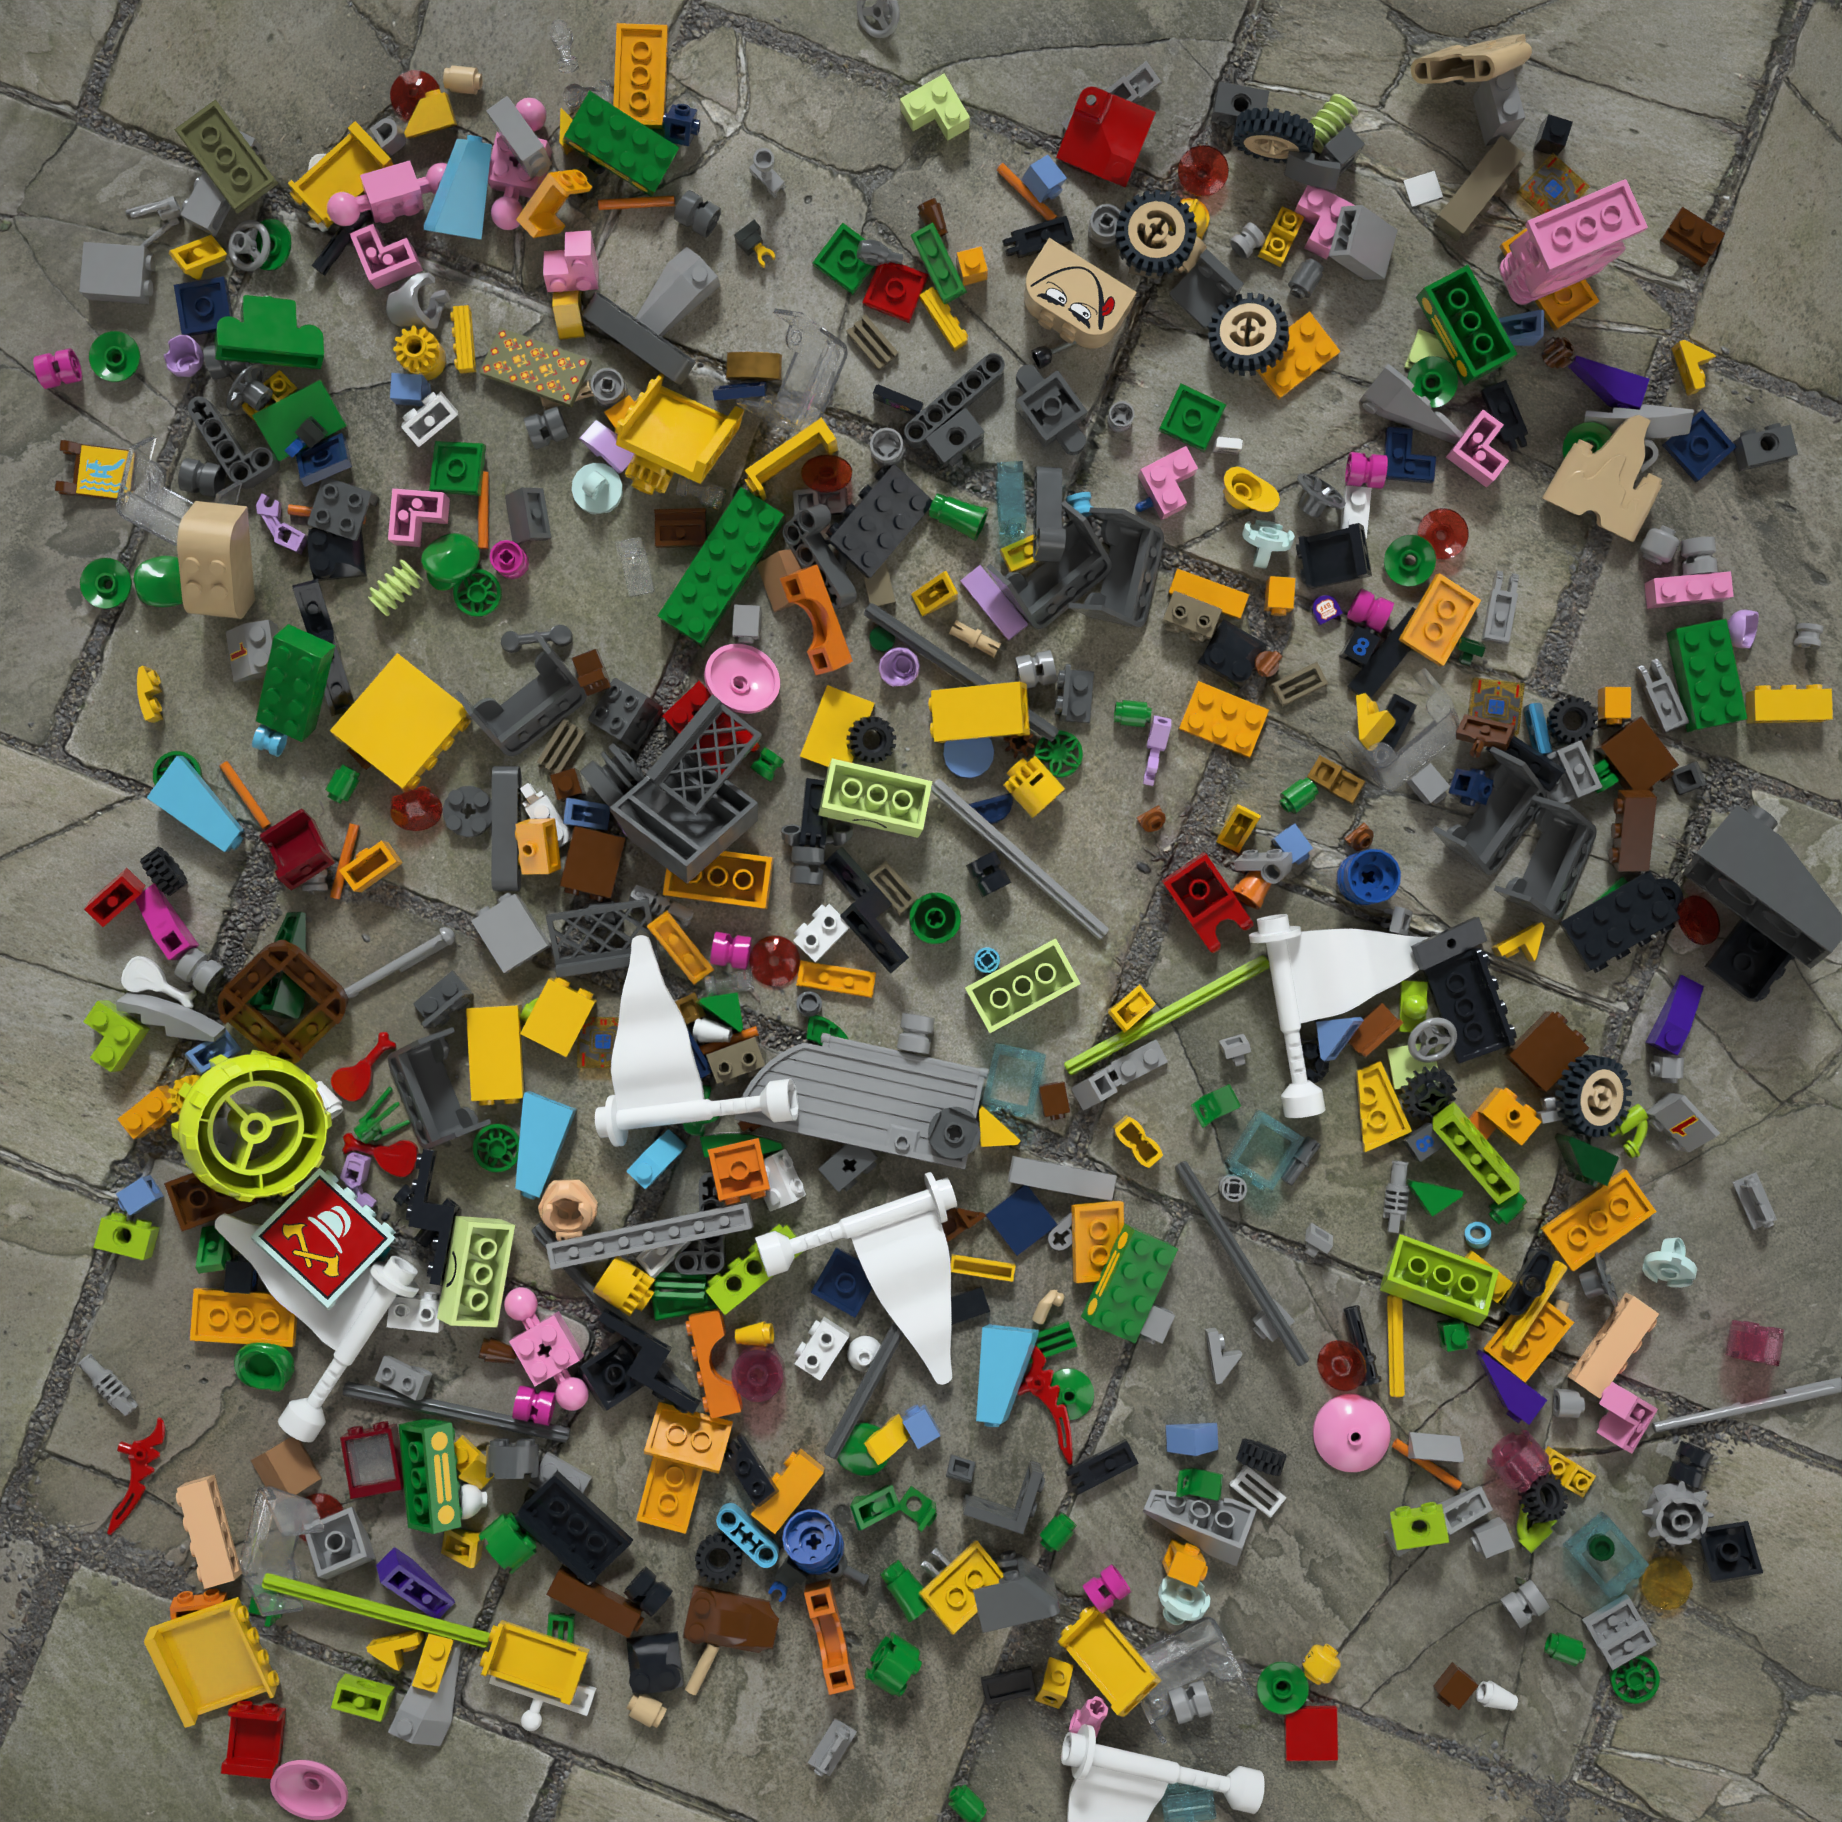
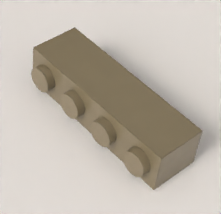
[1433,135,1525,241]

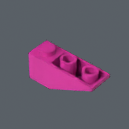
[135,883,200,960]

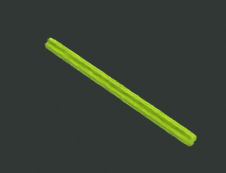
[1064,955,1270,1075]
[262,1573,490,1648]

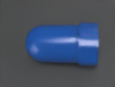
[1135,497,1154,512]

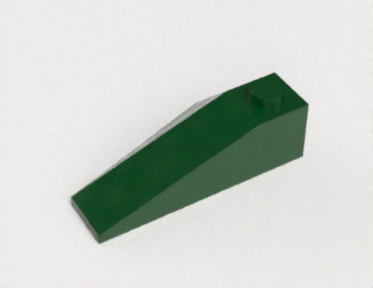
[248,912,306,1019]

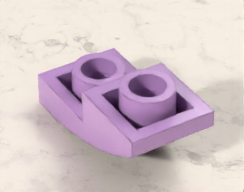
[579,420,634,474]

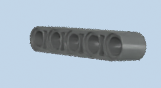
[582,292,696,385]
[904,353,1005,448]
[491,766,521,891]

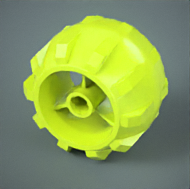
[171,1050,332,1202]

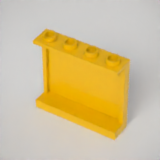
[615,373,744,484]
[330,653,471,793]
[144,1597,279,1728]

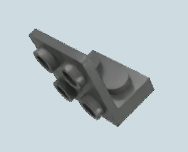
[1169,249,1244,328]
[308,477,379,541]
[1055,664,1094,723]
[588,678,664,751]
[413,971,473,1028]

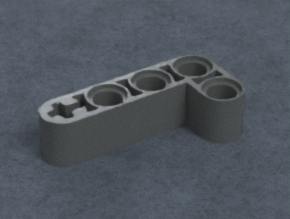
[188,396,280,489]
[1033,466,1066,562]
[782,504,857,610]
[675,1171,726,1275]

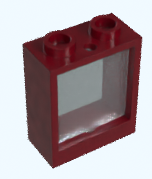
[340,1421,404,1499]

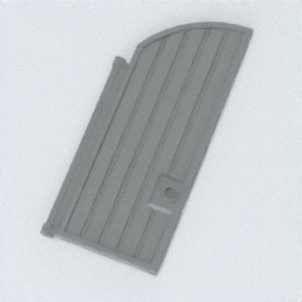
[734,1033,989,1170]

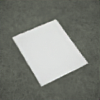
[1403,171,1443,207]

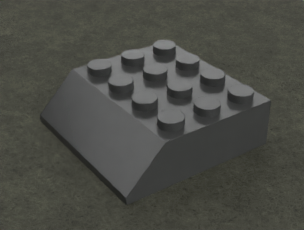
[610,755,758,884]

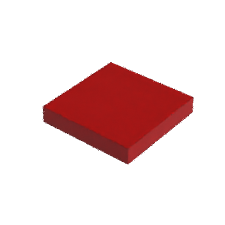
[862,262,928,324]
[1284,1705,1338,1761]

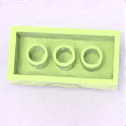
[818,759,932,838]
[965,938,1081,1033]
[437,1216,515,1327]

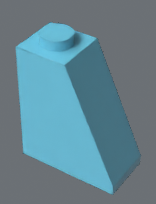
[626,1129,687,1189]

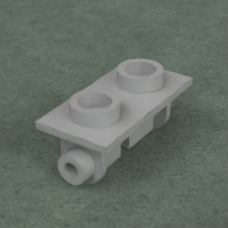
[1732,1172,1777,1230]
[808,1718,857,1776]

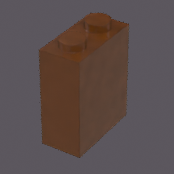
[1594,716,1679,792]
[559,826,625,902]
[1503,1011,1589,1092]

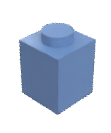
[1021,155,1067,203]
[390,373,431,406]
[1271,824,1313,865]
[116,1175,164,1216]
[902,1404,940,1449]

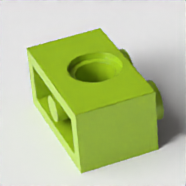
[93,1212,160,1260]
[1390,1502,1450,1550]
[331,1673,395,1722]

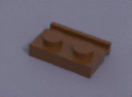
[1660,207,1725,268]
[654,508,707,548]

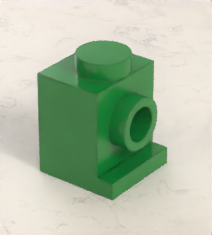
[1436,1318,1470,1352]

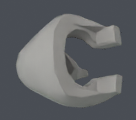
[386,272,450,330]

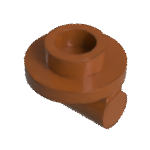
[1254,651,1282,677]
[1136,805,1166,832]
[1344,822,1374,851]

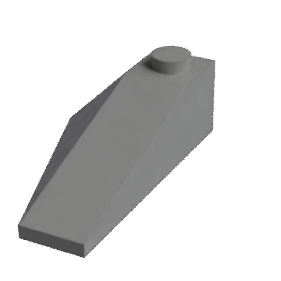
[636,247,721,337]
[388,1637,462,1746]

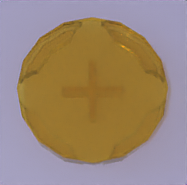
[1639,1556,1693,1610]

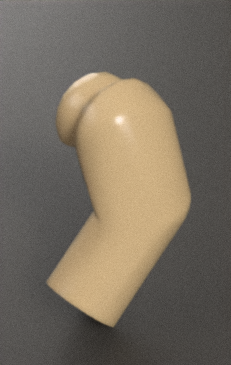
[1032,1290,1065,1324]

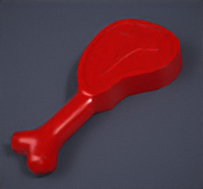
[331,1032,396,1102]
[342,1133,419,1177]

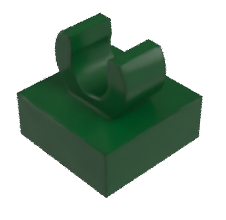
[1455,636,1486,666]

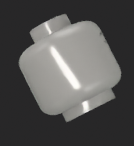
[1640,525,1680,566]

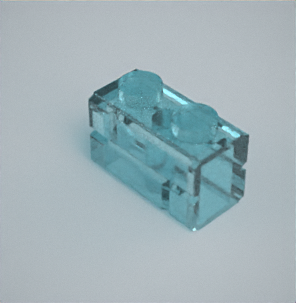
[1160,1782,1216,1822]

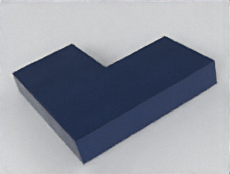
[1384,427,1436,483]

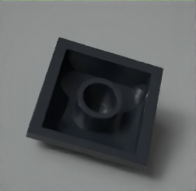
[307,527,367,581]
[1197,619,1267,689]
[578,1338,645,1411]
[1698,1521,1763,1583]
[626,1631,684,1694]

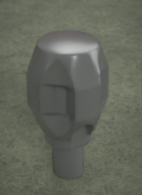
[857,239,903,266]

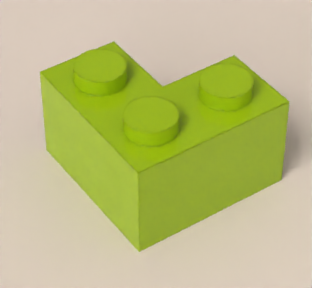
[83,1000,150,1072]

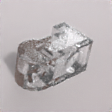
[563,80,613,113]

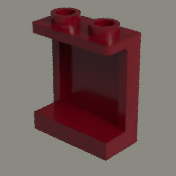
[259,809,334,891]

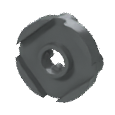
[443,786,492,837]
[928,1107,980,1159]

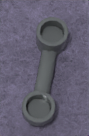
[501,625,573,653]
[781,823,853,847]

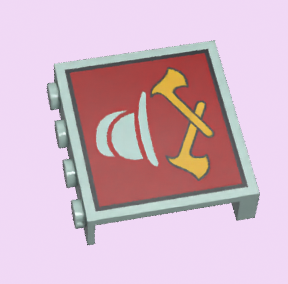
[251,1168,396,1311]

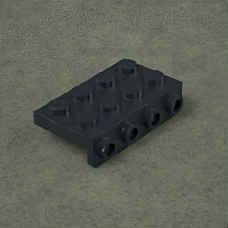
[824,464,933,579]
[1559,870,1680,973]
[1704,918,1795,1002]
[1423,948,1517,1064]
[515,1470,633,1586]

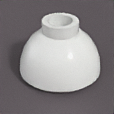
[847,1336,881,1372]
[458,1482,487,1520]

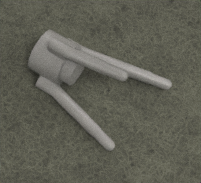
[125,196,182,247]

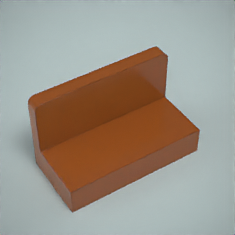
[1348,1003,1404,1057]

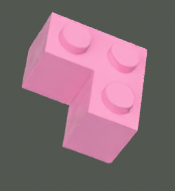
[1294,185,1355,260]
[350,224,423,290]
[543,231,599,292]
[1446,410,1509,488]
[1138,446,1198,520]
[388,489,450,547]
[1597,1382,1658,1453]

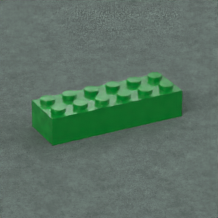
[657,487,786,648]

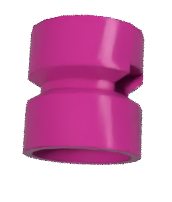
[33,348,82,389]
[1345,452,1388,489]
[489,540,529,579]
[1347,588,1394,633]
[710,932,752,970]
[512,1385,556,1426]
[1082,1564,1132,1614]

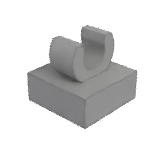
[1381,906,1413,936]
[1219,1034,1251,1066]
[1536,1096,1564,1124]
[1305,1223,1333,1258]

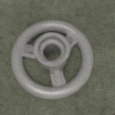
[857,0,900,38]
[228,220,271,271]
[1408,1018,1457,1063]

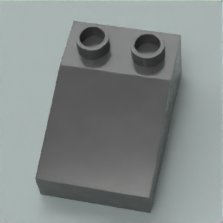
[1682,804,1842,969]

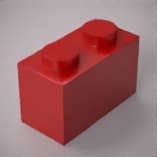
[84,868,146,927]

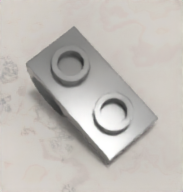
[1234,849,1293,884]
[375,1356,432,1400]

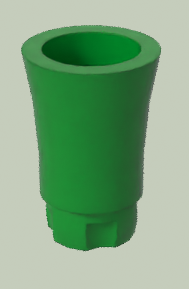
[928,493,989,541]
[880,1560,929,1623]

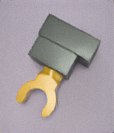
[734,219,775,268]

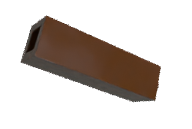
[546,1565,645,1638]

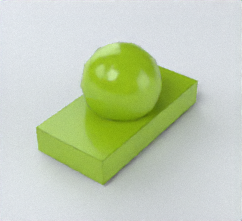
[1398,981,1428,1032]

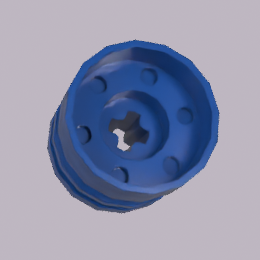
[1336,849,1401,905]
[782,1509,844,1575]

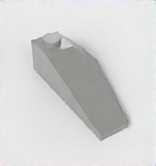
[1359,364,1463,444]
[1143,1489,1257,1567]

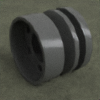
[580,743,645,807]

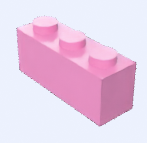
[1645,571,1734,609]

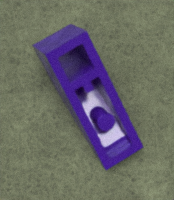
[1568,355,1650,410]
[1645,974,1704,1055]
[1476,1349,1547,1425]
[376,1547,455,1619]

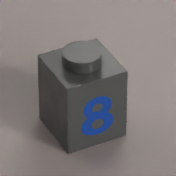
[1401,1122,1446,1162]

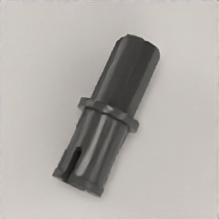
[1280,1136,1321,1185]

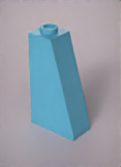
[424,135,492,239]
[147,756,245,852]
[515,1091,577,1200]
[976,1324,1039,1427]

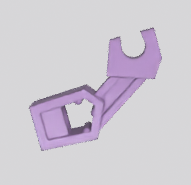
[256,494,307,554]
[1143,715,1171,786]
[340,1152,377,1207]

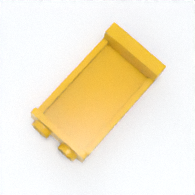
[288,121,394,228]
[745,417,838,501]
[928,681,1030,743]
[466,1005,525,1106]
[1057,1606,1162,1717]
[479,1620,590,1705]

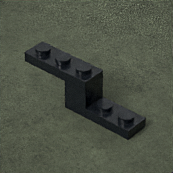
[292,579,355,716]
[824,847,909,974]
[406,1149,458,1285]
[598,1308,700,1414]

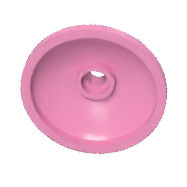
[704,644,780,714]
[1313,1394,1391,1472]
[270,1760,348,1820]

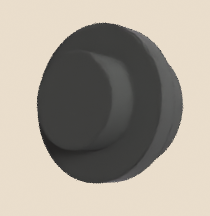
[796,991,822,1017]

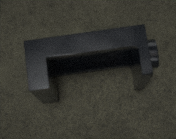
[1296,523,1372,589]

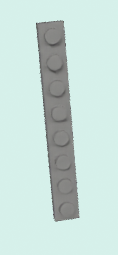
[546,1202,753,1270]

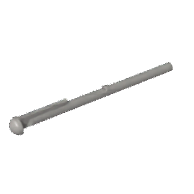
[278,927,455,1035]
[1652,1376,1842,1433]

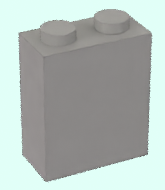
[1473,69,1526,146]
[486,96,552,179]
[1329,205,1397,280]
[79,242,156,304]
[471,892,551,973]

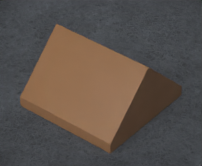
[756,549,802,613]
[250,1436,322,1505]

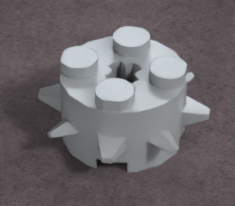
[1642,1481,1714,1547]

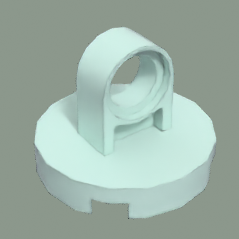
[572,463,623,514]
[1242,520,1295,569]
[1642,1238,1697,1288]
[1158,1576,1210,1625]

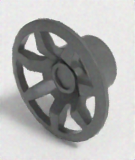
[226,363,273,411]
[1297,473,1346,518]
[1579,1252,1618,1307]

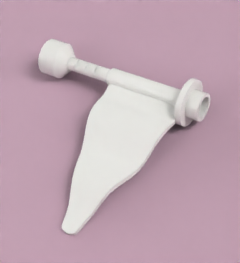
[1249,914,1448,1118]
[595,935,799,1147]
[755,1172,957,1385]
[215,1213,419,1443]
[1061,1724,1264,1822]

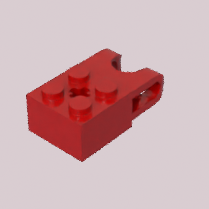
[662,681,760,779]
[1161,852,1253,954]

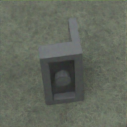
[505,487,551,545]

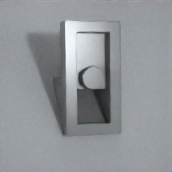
[1205,1327,1242,1384]

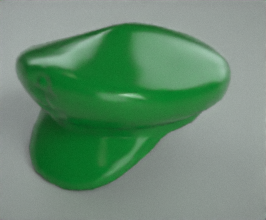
[421,533,480,591]
[133,556,183,607]
[234,1342,294,1392]
[837,1422,891,1476]

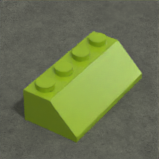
[1380,1234,1499,1326]

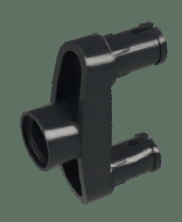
[1499,1249,1553,1316]

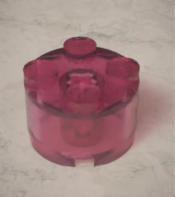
[1725,1320,1784,1367]
[731,1346,785,1402]
[1487,1429,1551,1493]

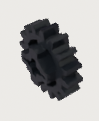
[1399,1066,1457,1120]

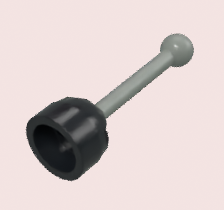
[1031,341,1077,369]

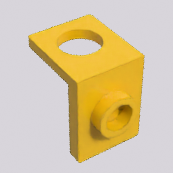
[1035,1657,1074,1709]

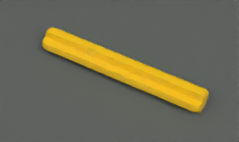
[1502,1261,1567,1352]
[1387,1294,1405,1397]

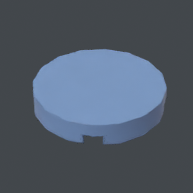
[943,738,994,779]

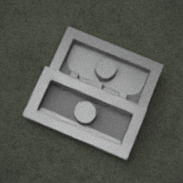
[1544,740,1602,804]
[1582,1594,1657,1670]

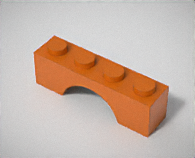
[780,565,853,675]
[686,1308,743,1419]
[804,1579,855,1695]

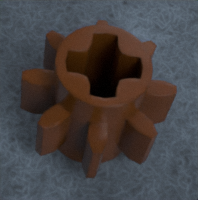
[1542,336,1575,369]
[1003,734,1035,759]

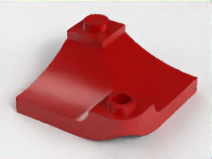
[1056,86,1156,188]

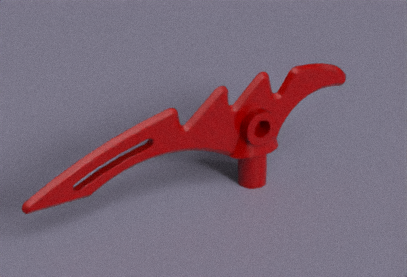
[1018,1345,1073,1465]
[107,1417,165,1535]

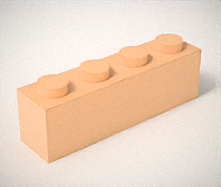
[1567,1293,1659,1399]
[176,1474,242,1589]

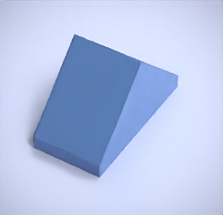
[1498,309,1544,346]
[563,798,610,831]
[1316,1017,1364,1061]
[184,1030,241,1075]
[1165,1423,1218,1456]

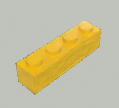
[920,287,968,352]
[450,305,476,373]
[950,1254,1016,1282]

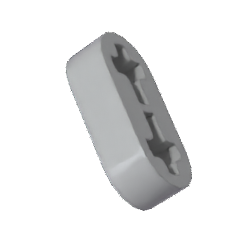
[1047,1212,1072,1250]

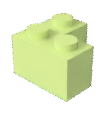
[900,74,970,141]

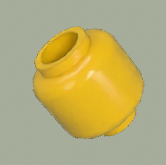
[1302,1644,1341,1685]

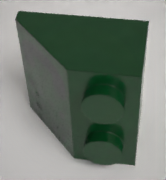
[1555,1133,1619,1188]

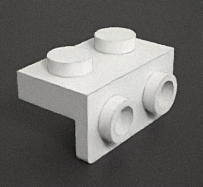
[763,1149,806,1212]

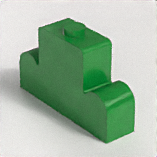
[215,295,324,369]

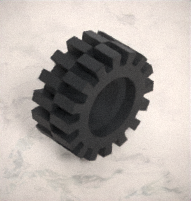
[1547,697,1598,745]
[846,716,897,763]
[140,847,188,896]
[1236,1438,1287,1476]
[1518,1472,1568,1523]
[695,1532,743,1584]

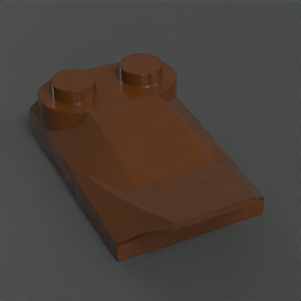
[164,1159,260,1232]
[683,1584,779,1653]

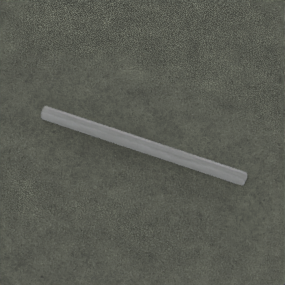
[931,779,1109,940]

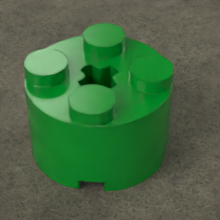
[909,892,961,944]
[479,1511,538,1574]
[865,1632,922,1697]

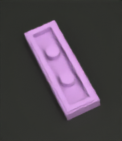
[960,565,1028,641]

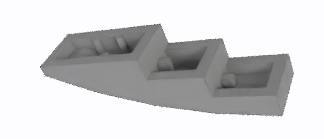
[1061,61,1162,130]
[1584,404,1694,439]
[116,992,226,1042]
[1008,1156,1117,1201]
[1384,1486,1493,1557]

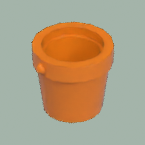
[1232,871,1272,910]

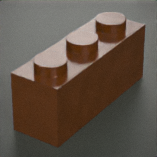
[1608,790,1657,871]

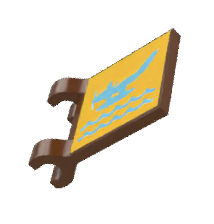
[55,440,134,502]

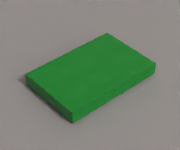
[252,379,347,461]

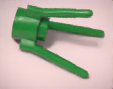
[354,1087,410,1144]

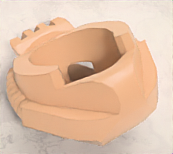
[538,1180,598,1241]

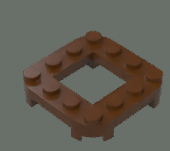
[218,940,349,1064]

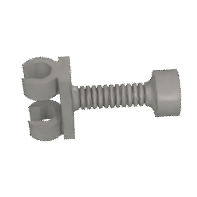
[749,148,786,198]

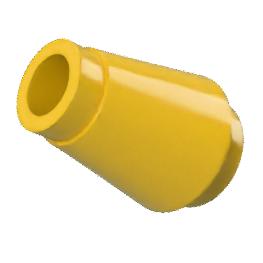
[735,1321,774,1347]

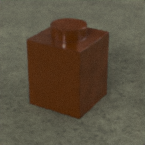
[550,768,586,802]
[1038,1081,1070,1121]
[1433,1662,1479,1710]

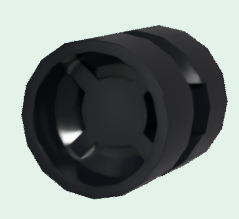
[966,851,1012,898]
[1668,1441,1714,1489]
[623,1566,673,1617]

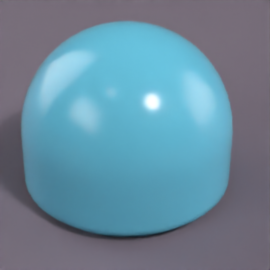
[1465,1222,1491,1249]

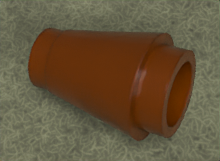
[917,198,948,237]
[478,1337,517,1364]

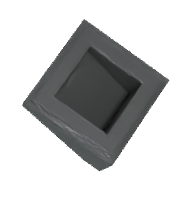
[1671,761,1707,796]

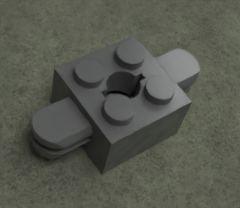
[1015,364,1088,455]

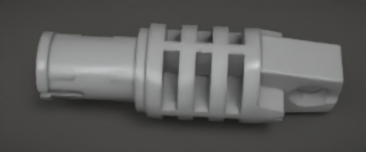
[1383,1160,1409,1233]
[77,1353,138,1416]

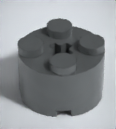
[486,1438,539,1479]

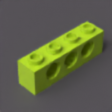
[1433,1102,1520,1205]
[706,1224,804,1315]

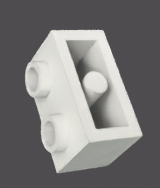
[401,392,458,447]
[793,904,850,962]
[387,1292,444,1333]
[794,1317,850,1381]

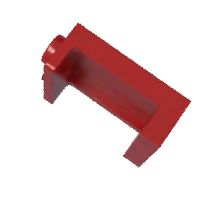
[221,1700,286,1779]

